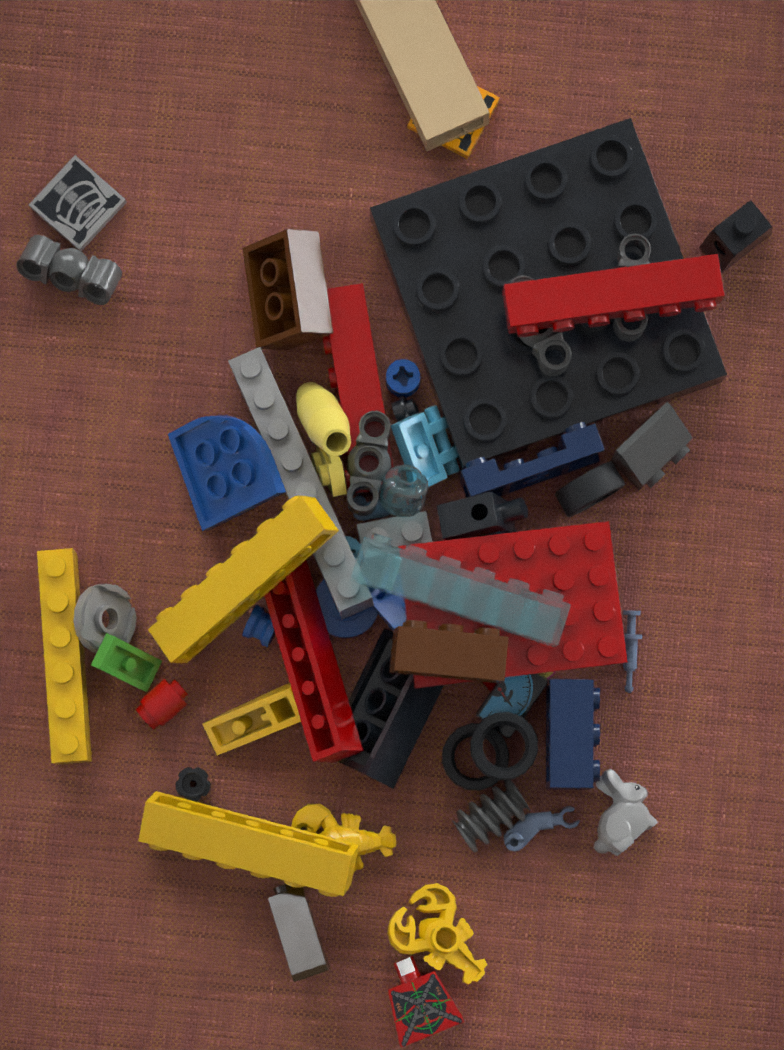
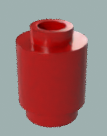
[135,678,189,730]

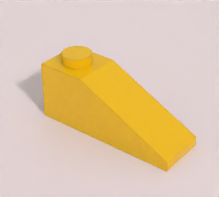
[202,683,301,756]

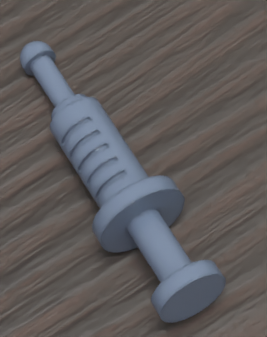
[623,610,642,693]

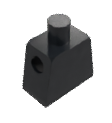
[699,200,773,273]
[437,492,528,540]

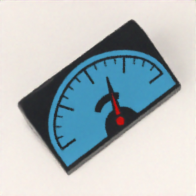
[476,673,548,738]

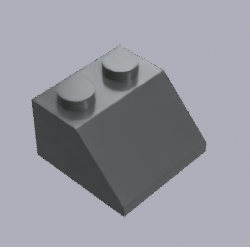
[610,402,693,490]

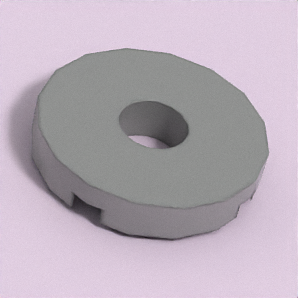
[73,584,136,653]

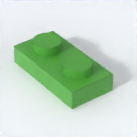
[91,633,162,692]

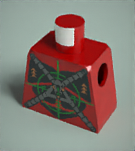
[388,956,465,1048]

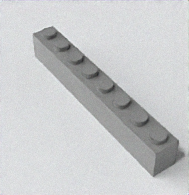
[228,347,374,619]

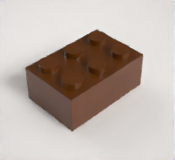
[242,229,333,350]
[389,620,509,683]

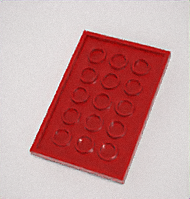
[397,521,628,689]

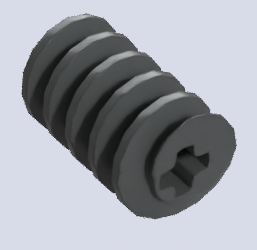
[451,780,531,853]

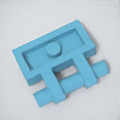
[391,405,460,491]

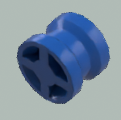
[386,359,420,398]
[242,605,275,648]

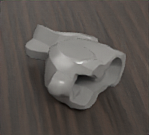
[593,769,658,856]

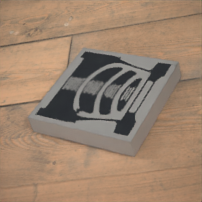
[29,155,127,251]

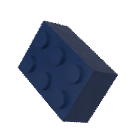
[546,679,600,790]

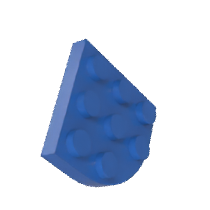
[168,415,286,531]

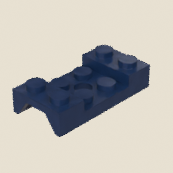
[460,422,605,498]

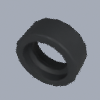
[555,461,625,517]
[470,712,538,780]
[442,723,509,791]

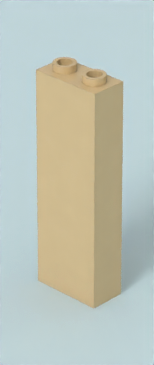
[355,0,490,151]

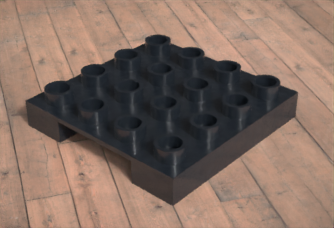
[370,118,727,470]

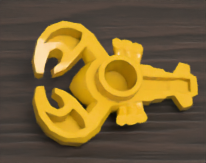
[291,804,396,871]
[387,883,488,985]

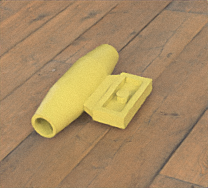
[296,382,351,497]

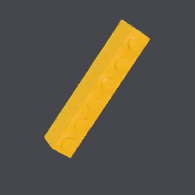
[148,495,339,663]
[37,548,92,765]
[138,791,359,897]

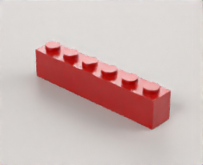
[502,254,725,337]
[322,283,397,497]
[265,560,363,763]

